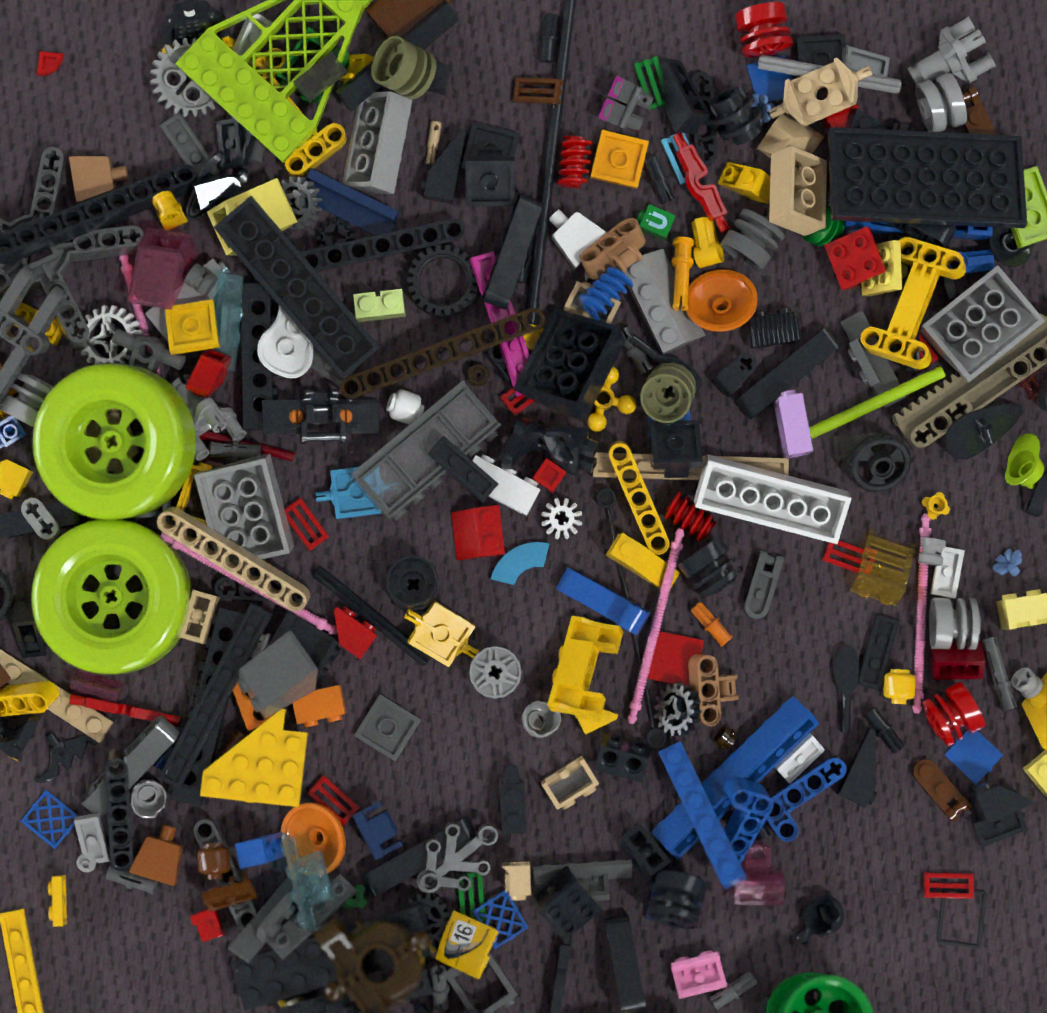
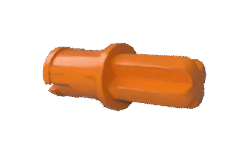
[691,602,733,647]

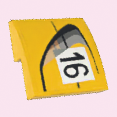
[436,911,499,980]

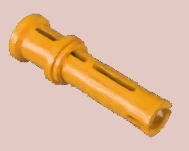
[672,237,694,311]

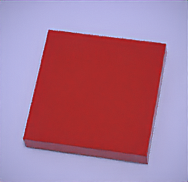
[647,631,704,685]

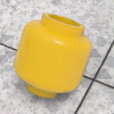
[883,669,916,704]

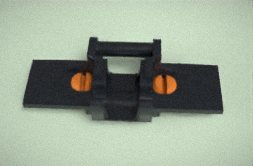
[261,389,379,444]

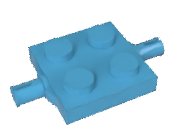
[316,466,399,519]

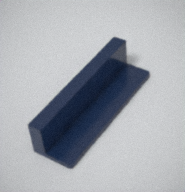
[307,169,399,235]

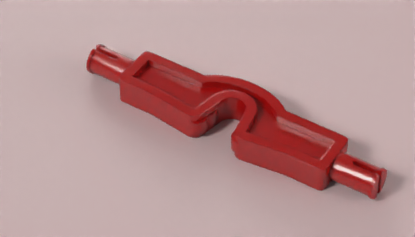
[673,133,730,233]
[69,694,180,726]

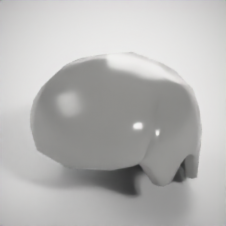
[521,700,561,738]
[130,779,167,818]

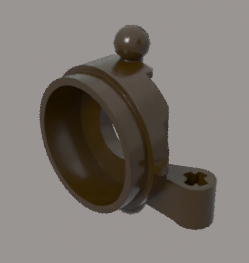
[314,918,431,1013]

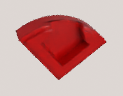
[37,51,64,76]

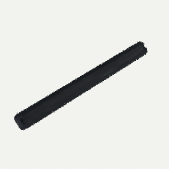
[313,566,431,666]

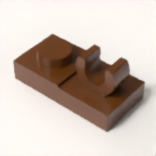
[202,872,257,912]

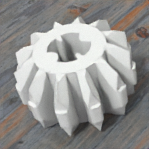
[541,498,582,539]

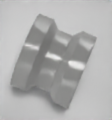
[1011,667,1043,699]

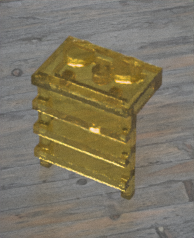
[850,529,916,606]

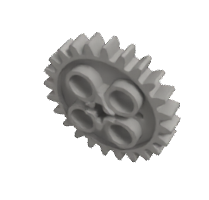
[150,38,218,118]

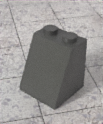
[237,631,318,718]

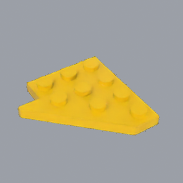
[200,709,308,807]

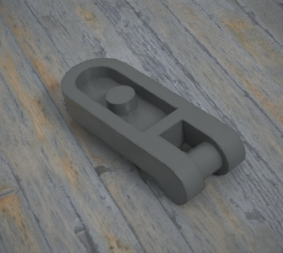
[744,550,784,619]

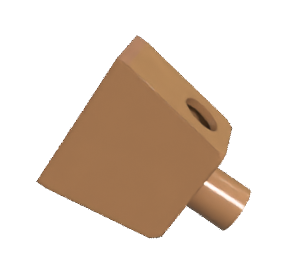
[69,156,129,204]

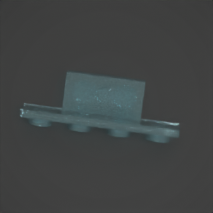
[213,273,244,372]
[280,833,334,933]

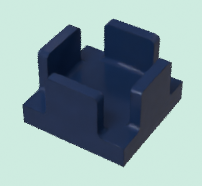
[353,800,404,860]

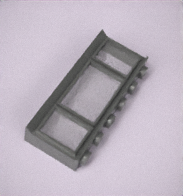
[351,380,501,522]

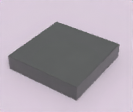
[354,694,421,762]

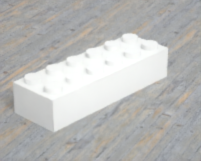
[693,454,852,544]

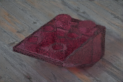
[127,227,199,310]

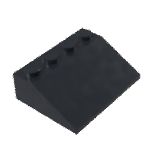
[513,308,625,422]

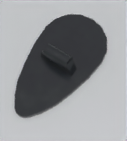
[945,403,1023,460]

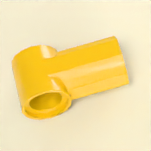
[691,217,724,268]

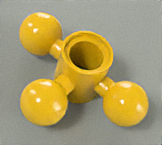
[587,366,636,432]

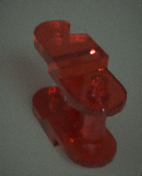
[1019,366,1044,400]

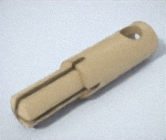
[426,121,441,165]

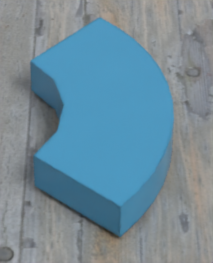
[491,542,549,585]

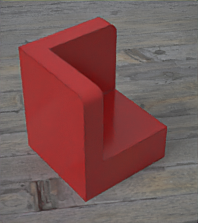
[533,458,567,494]
[190,909,226,942]

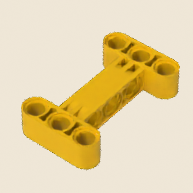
[250,48,347,177]
[860,237,966,369]

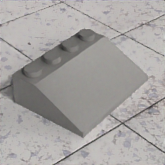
[919,265,1045,382]
[194,453,294,564]

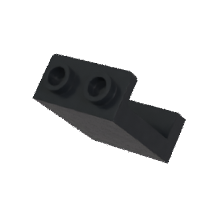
[267,611,341,682]

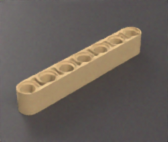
[157,507,310,611]

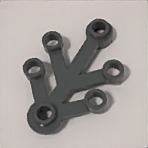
[417,822,498,893]

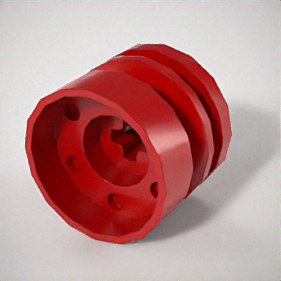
[735,2,793,58]
[922,682,985,747]

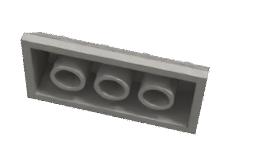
[342,91,412,194]
[624,249,705,355]

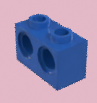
[235,832,288,868]

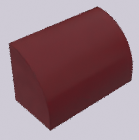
[932,641,985,680]

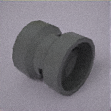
[184,263,218,297]

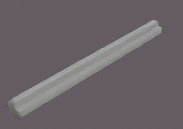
[758,55,901,94]

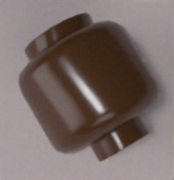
[197,843,230,879]

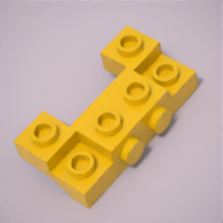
[547,616,623,722]

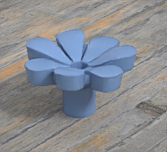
[751,94,774,124]
[993,548,1022,576]

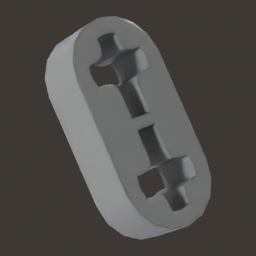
[21,498,60,540]

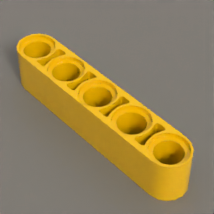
[608,441,669,555]

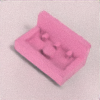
[671,951,727,999]

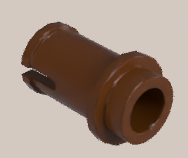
[219,729,248,756]

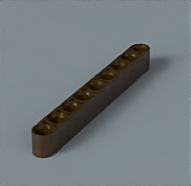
[340,308,547,398]

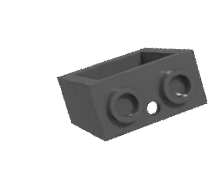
[446,951,518,1013]

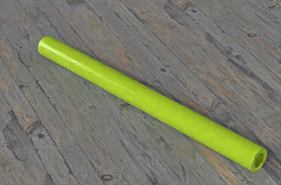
[809,366,946,439]

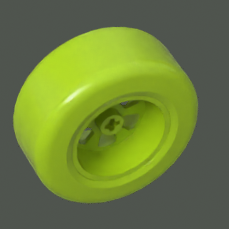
[33,363,196,520]
[31,519,192,674]

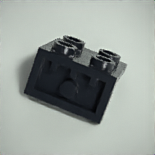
[528,865,602,940]

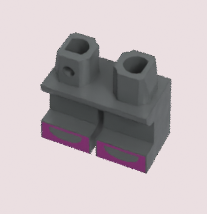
[598,75,654,130]

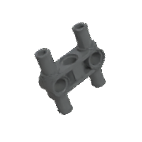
[112,329,186,373]

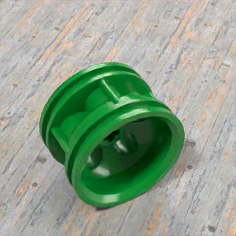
[765,972,873,1013]

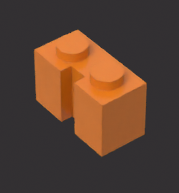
[293,685,347,728]

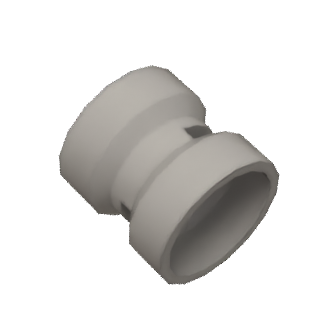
[918,537,946,566]

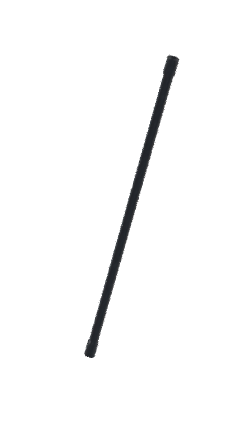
[524,0,576,325]

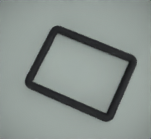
[936,888,987,949]

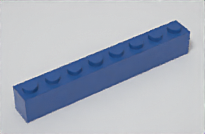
[651,696,819,860]

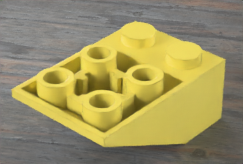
[207,178,297,255]

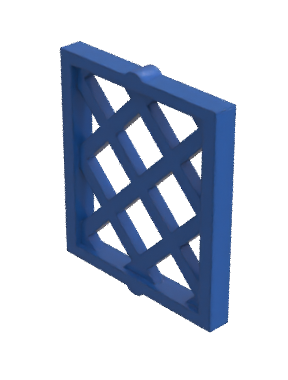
[20,790,79,849]
[472,889,529,949]

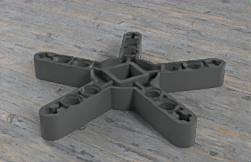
[0,147,144,350]

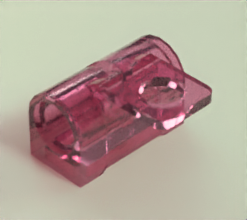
[733,845,785,905]

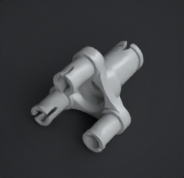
[907,17,996,84]
[172,374,246,461]

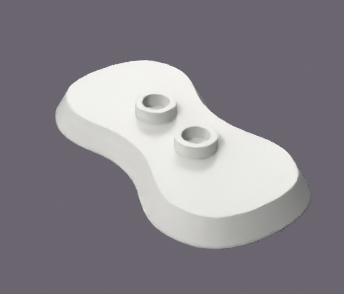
[257,305,313,378]

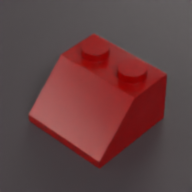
[451,505,505,561]

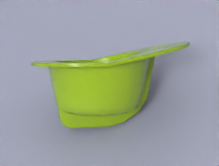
[1005,433,1044,489]

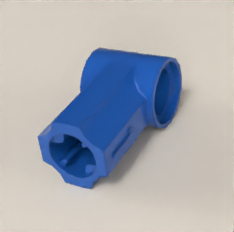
[948,250,994,274]

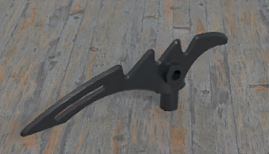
[35,698,126,783]

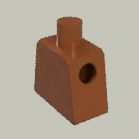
[129,824,183,886]

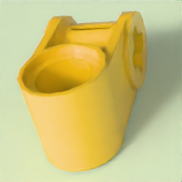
[152,191,188,232]

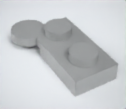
[74,813,110,872]

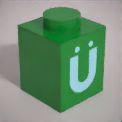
[637,204,676,241]

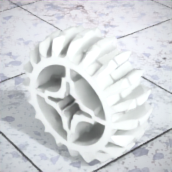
[77,305,143,365]

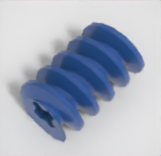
[579,267,633,321]

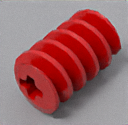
[557,136,592,189]
[665,491,719,543]

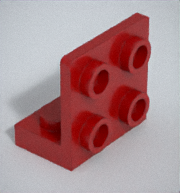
[824,227,886,290]

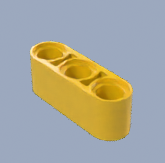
[0,681,60,717]

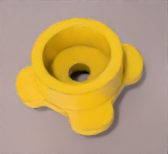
[922,492,950,520]

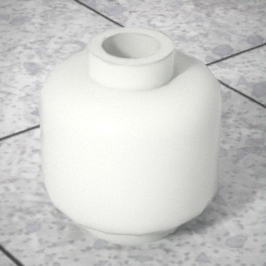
[386,389,424,424]

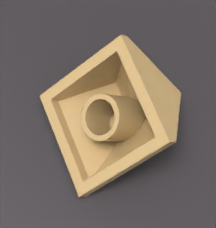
[757,113,824,158]

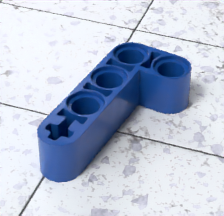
[556,567,651,635]
[766,757,846,842]
[723,777,773,864]

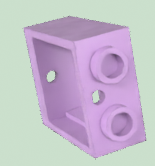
[773,390,813,458]

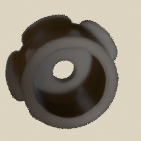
[466,363,490,387]
[713,726,736,749]

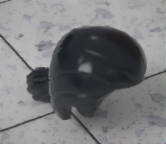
[796,895,845,945]

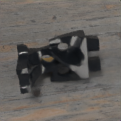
[500,418,599,476]
[0,712,44,761]

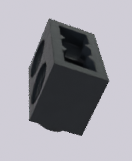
[594,733,651,783]

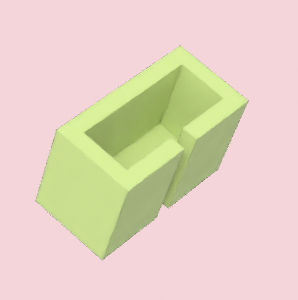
[353,289,406,322]

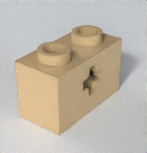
[179,590,220,644]

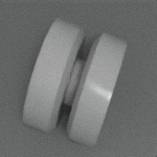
[915,73,967,132]

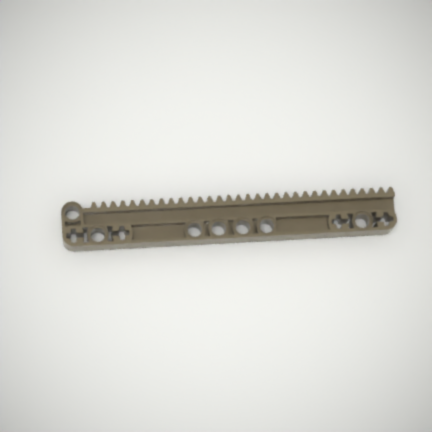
[892,309,1047,450]

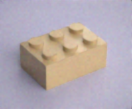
[769,145,827,236]

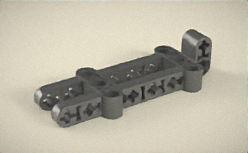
[0,266,68,404]

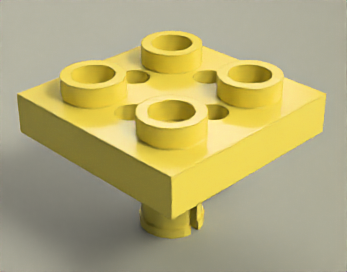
[861,240,908,296]

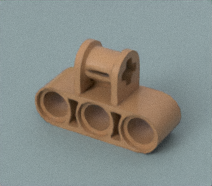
[580,218,646,279]
[688,654,739,726]

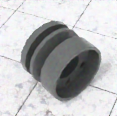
[720,209,785,272]

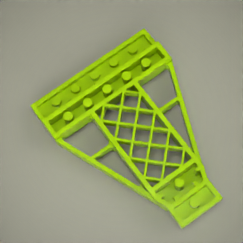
[175,0,373,163]

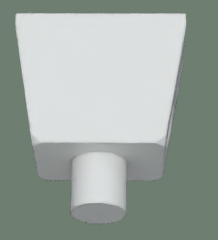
[549,210,607,269]

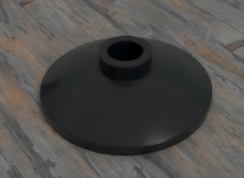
[989,227,1033,267]

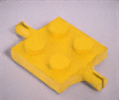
[404,600,479,667]

